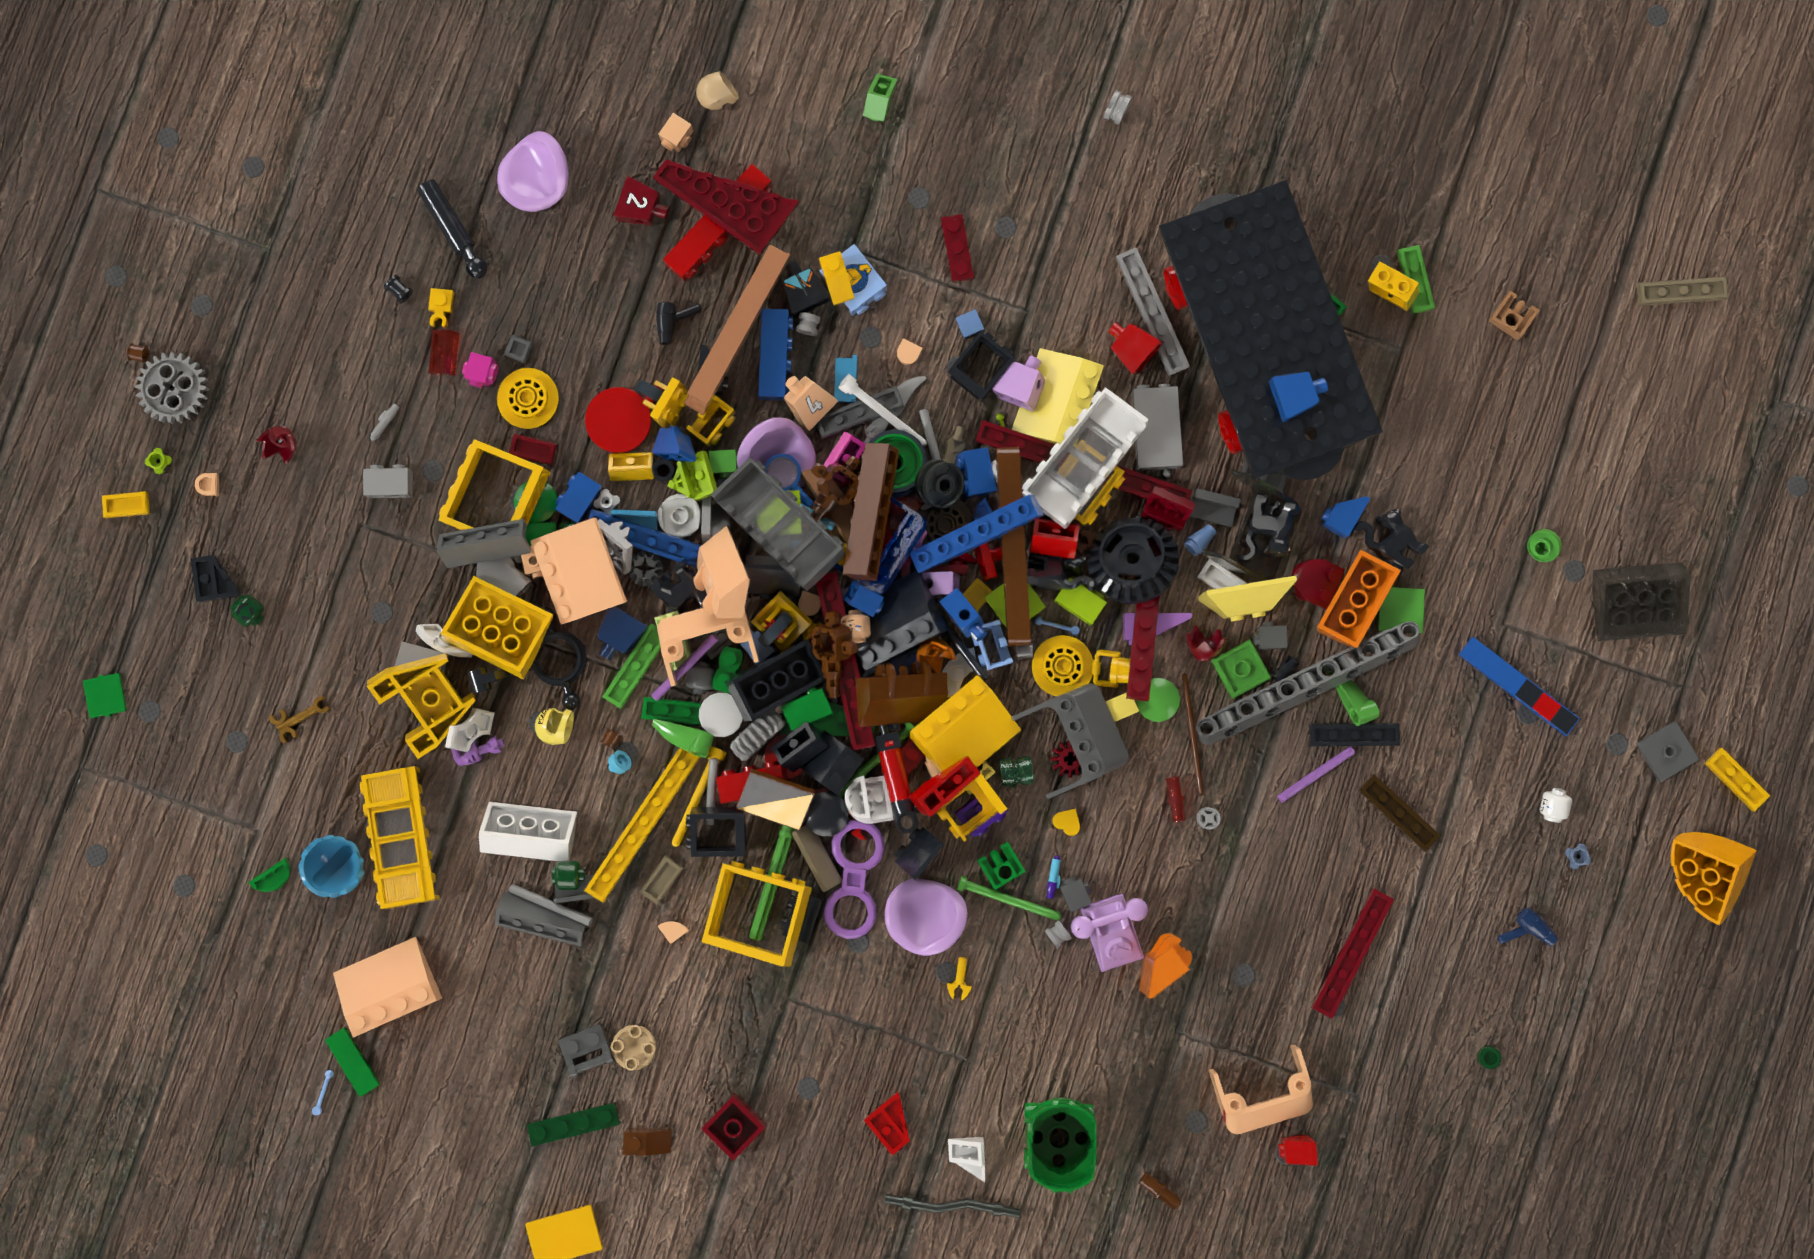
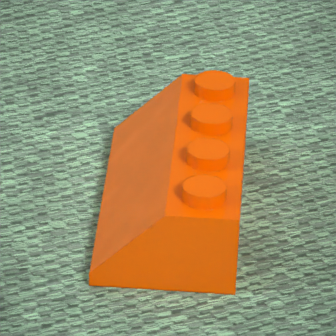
[1317,549,1401,649]

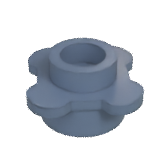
[1565,844,1591,869]

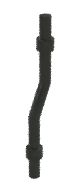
[884,1194,1021,1218]

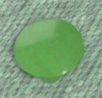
[1135,678,1180,722]

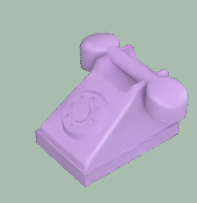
[1071,893,1148,972]

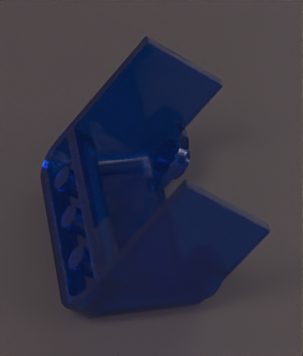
[834,497,927,594]

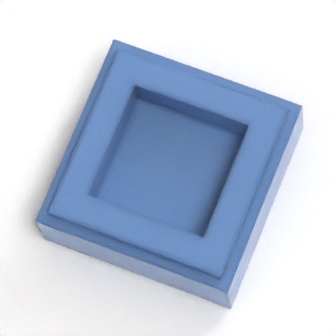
[955,309,984,339]

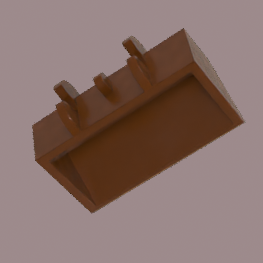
[855,661,948,727]

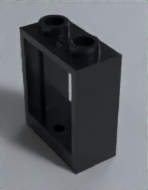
[947,331,1015,403]
[686,807,747,857]

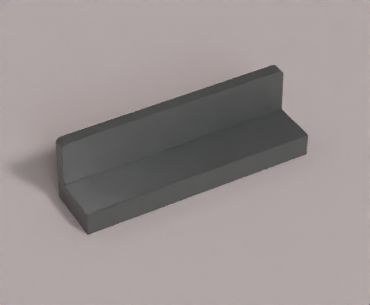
[437,519,531,568]
[495,891,590,947]

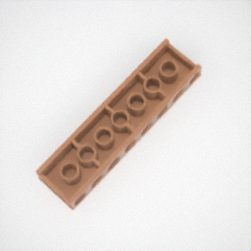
[684,244,790,415]

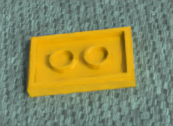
[525,1204,603,1259]

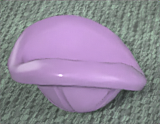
[497,131,569,212]
[737,418,816,491]
[885,878,967,956]

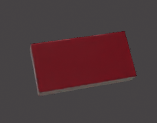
[509,433,558,466]

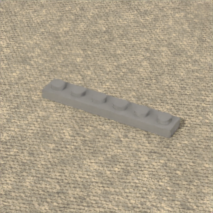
[1116,247,1190,377]

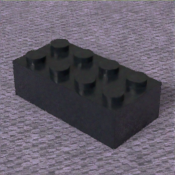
[724,639,826,721]

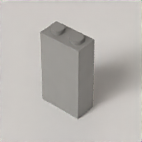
[1131,383,1183,471]

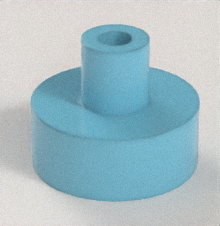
[608,750,632,774]

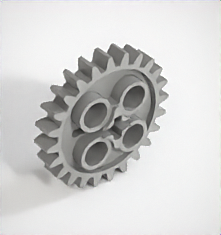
[135,352,209,424]

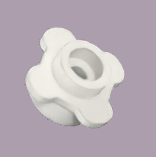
[594,489,620,515]

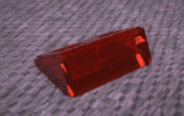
[428,329,460,376]

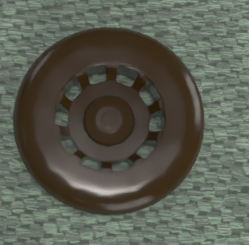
[914,499,974,546]

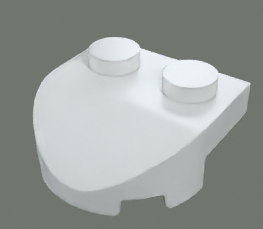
[845,776,893,824]

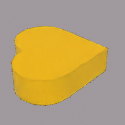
[1052,808,1080,836]

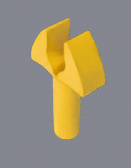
[947,957,972,1001]

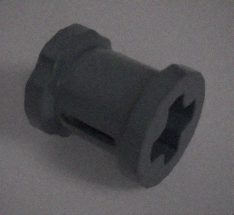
[384,275,413,304]

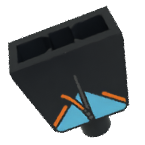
[783,261,831,318]

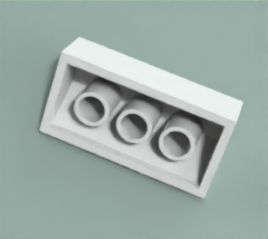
[479,802,577,861]

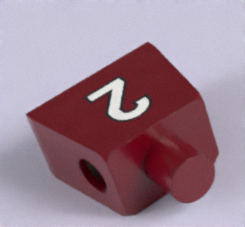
[614,176,669,226]

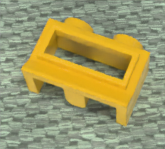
[686,395,736,447]

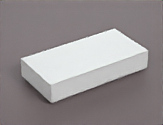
[1197,558,1247,589]

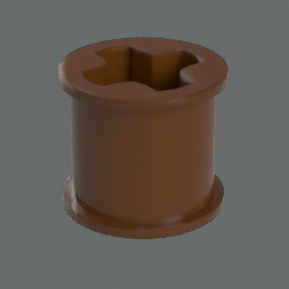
[127,343,149,363]
[600,728,623,750]

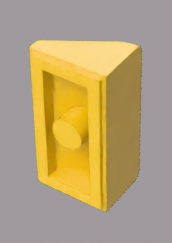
[608,452,654,481]

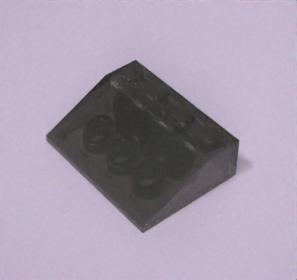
[1592,563,1691,641]

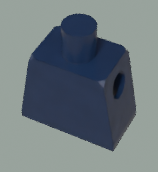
[597,606,648,661]

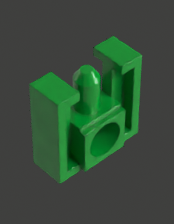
[977,842,1026,890]

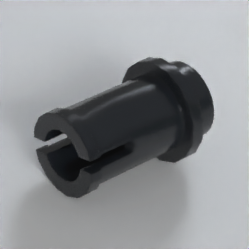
[1272,655,1299,682]

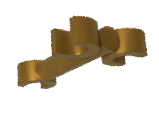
[269,696,331,743]

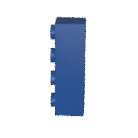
[758,309,793,401]

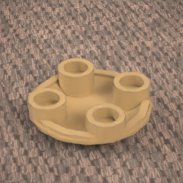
[611,1025,656,1071]

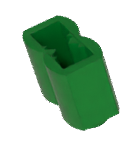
[713,646,744,694]

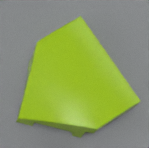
[667,451,717,500]

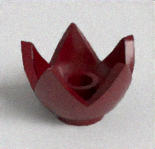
[256,426,297,465]
[1186,625,1226,661]

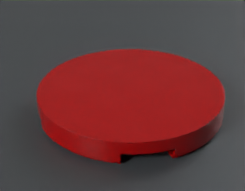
[585,387,652,454]

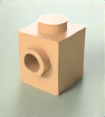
[659,113,693,152]
[521,546,543,579]

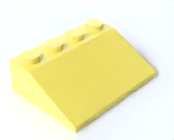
[1012,348,1104,447]

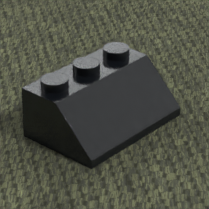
[743,564,802,602]

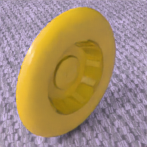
[497,368,558,429]
[1032,635,1093,697]

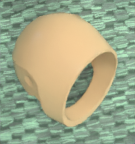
[696,71,739,110]

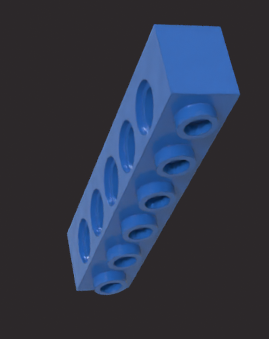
[909,494,1044,573]

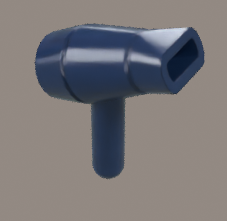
[1497,908,1558,946]

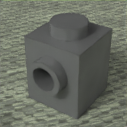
[1253,622,1288,650]
[1059,876,1092,912]

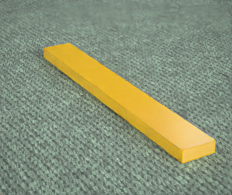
[584,748,701,903]

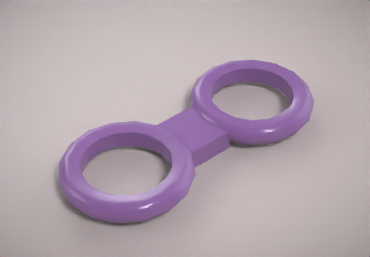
[824,820,885,939]

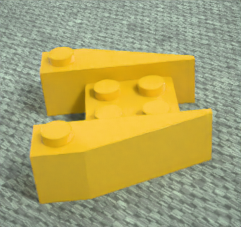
[367,653,475,759]

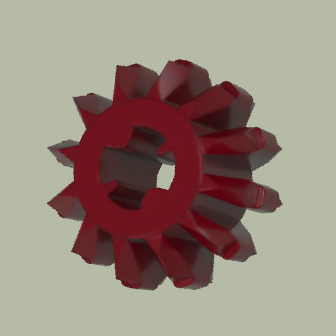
[1051,740,1082,778]

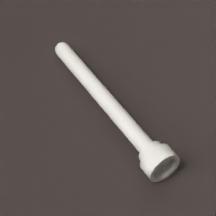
[838,374,927,447]

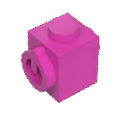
[462,352,498,388]

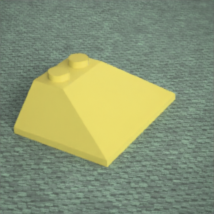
[1198,576,1297,622]

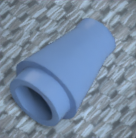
[1184,524,1217,556]

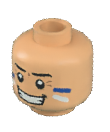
[841,610,871,643]

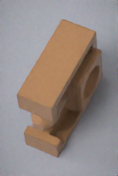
[1488,290,1540,340]

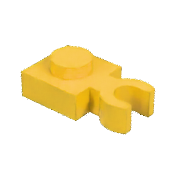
[428,288,454,328]

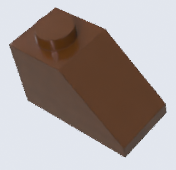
[623,1128,672,1156]

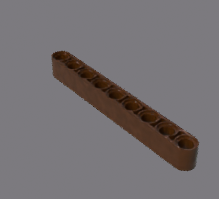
[996,447,1031,646]

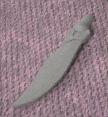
[863,376,926,449]

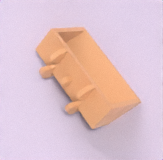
[694,526,750,618]

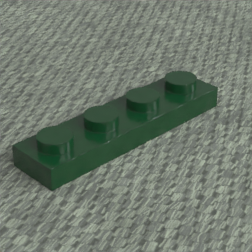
[527,1102,620,1147]

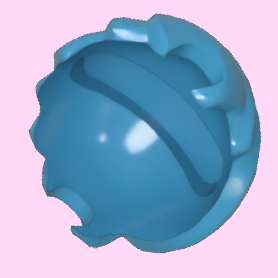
[299,835,365,898]

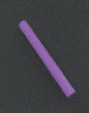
[651,633,719,701]
[1277,746,1355,803]

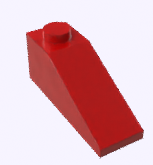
[908,756,981,817]

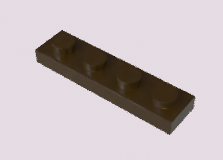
[1358,774,1441,852]

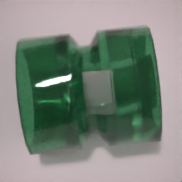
[999,756,1034,788]

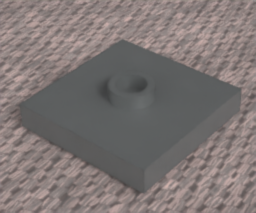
[1636,721,1699,782]

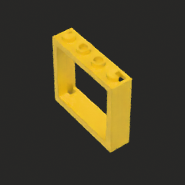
[439,439,551,530]
[702,861,812,967]

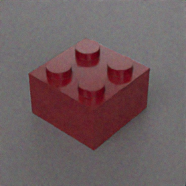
[701,1093,767,1161]

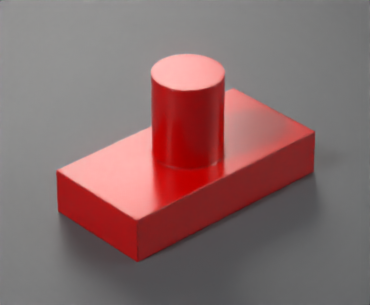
[973,543,1002,582]

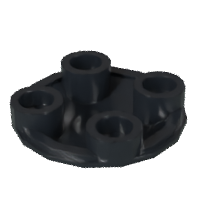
[804,792,849,836]

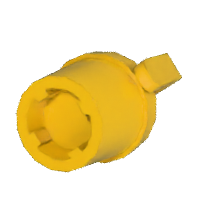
[1091,650,1130,688]

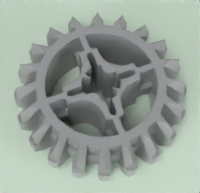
[730,709,786,761]

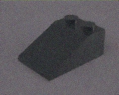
[894,827,944,881]

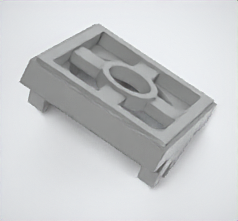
[598,519,633,575]

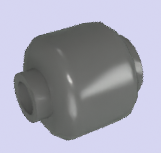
[686,662,716,694]

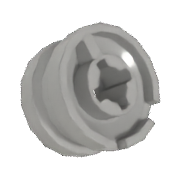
[1103,90,1132,125]

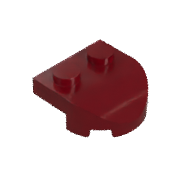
[1142,486,1196,532]
[1291,558,1345,610]

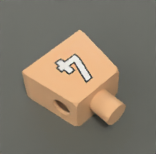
[784,376,838,431]

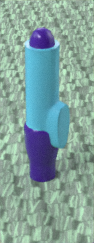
[1046,855,1061,899]

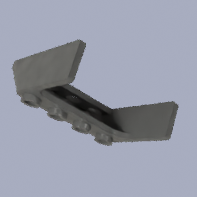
[1012,683,1129,799]

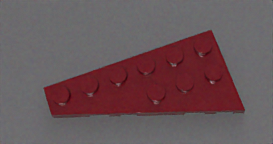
[653,160,799,256]

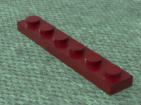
[1311,888,1394,1019]

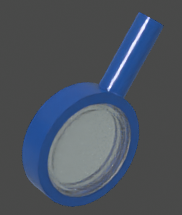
[765,454,814,508]

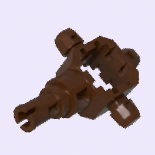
[802,456,860,533]
[807,611,858,698]

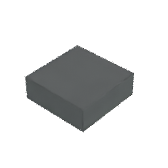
[504,335,533,364]

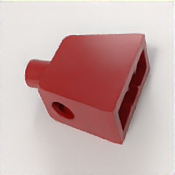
[1108,322,1164,375]

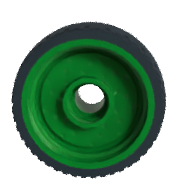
[861,430,928,498]

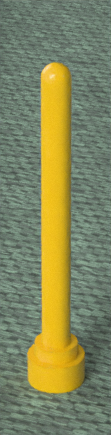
[672,745,727,847]

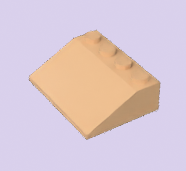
[530,517,627,625]
[333,937,442,1037]

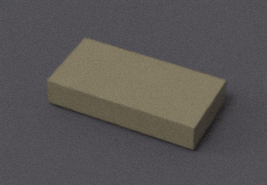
[639,855,684,905]

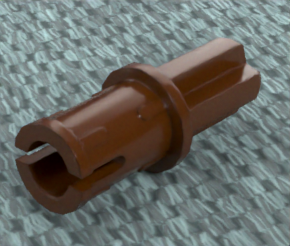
[1139,1172,1181,1210]

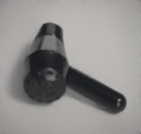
[656,301,702,345]

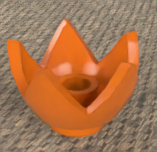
[916,637,956,673]

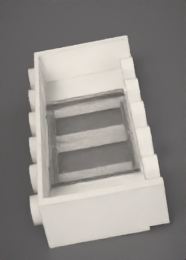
[1022,387,1148,529]

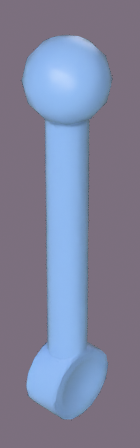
[312,1070,334,1116]

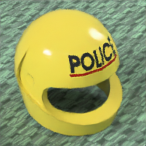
[535,708,574,745]

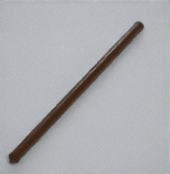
[1182,673,1204,796]

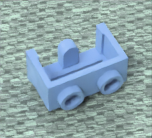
[971,620,1013,671]

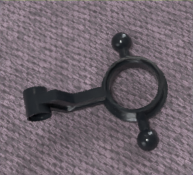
[467,607,587,710]

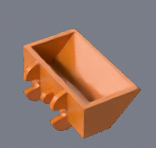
[1139,933,1192,999]

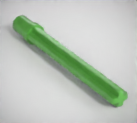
[749,825,795,941]

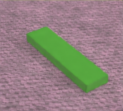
[602,623,661,709]

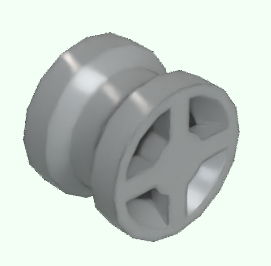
[796,312,821,336]
[1196,807,1221,830]
[1045,920,1072,949]

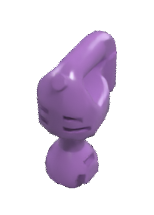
[451,736,505,766]

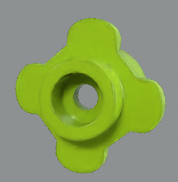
[145,448,172,474]

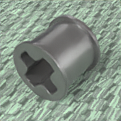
[1016,642,1033,661]

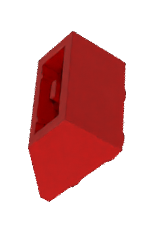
[1030,517,1080,559]

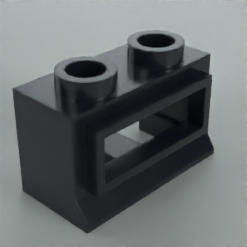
[780,892,823,944]

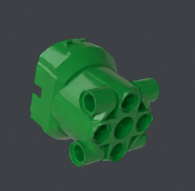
[1024,1098,1097,1193]

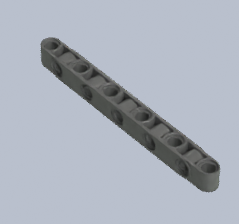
[1197,621,1420,745]

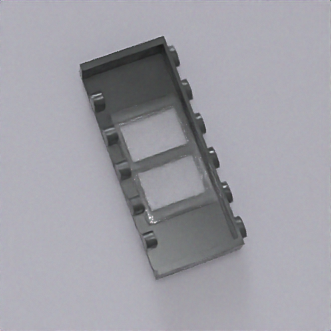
[711,457,846,591]

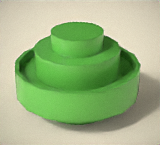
[1527,529,1562,562]

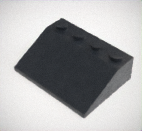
[845,570,949,671]

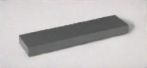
[817,386,905,440]

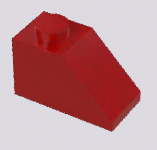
[1278,1135,1318,1165]

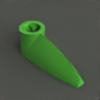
[1329,671,1379,726]
[652,719,714,758]

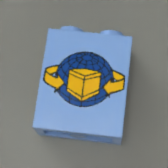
[819,244,887,316]

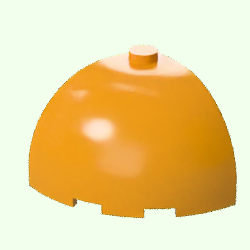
[1671,832,1757,925]

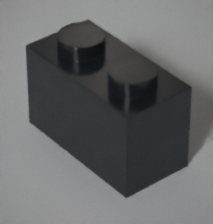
[772,721,828,773]

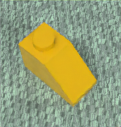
[819,251,855,305]

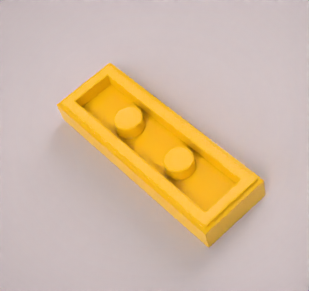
[1704,748,1770,811]

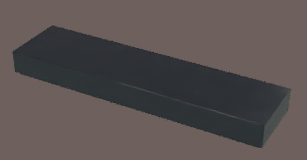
[1309,723,1400,747]

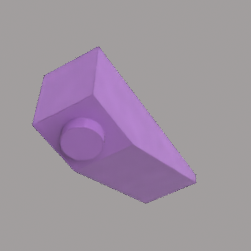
[1123,613,1192,645]

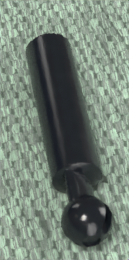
[416,179,488,279]

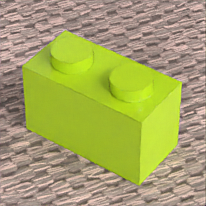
[1054,577,1107,626]

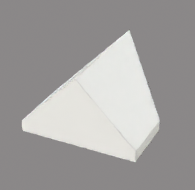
[948,1137,985,1182]

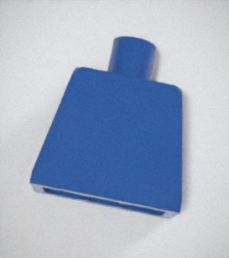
[1269,372,1328,422]

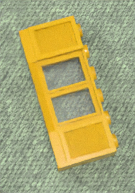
[360,766,440,909]

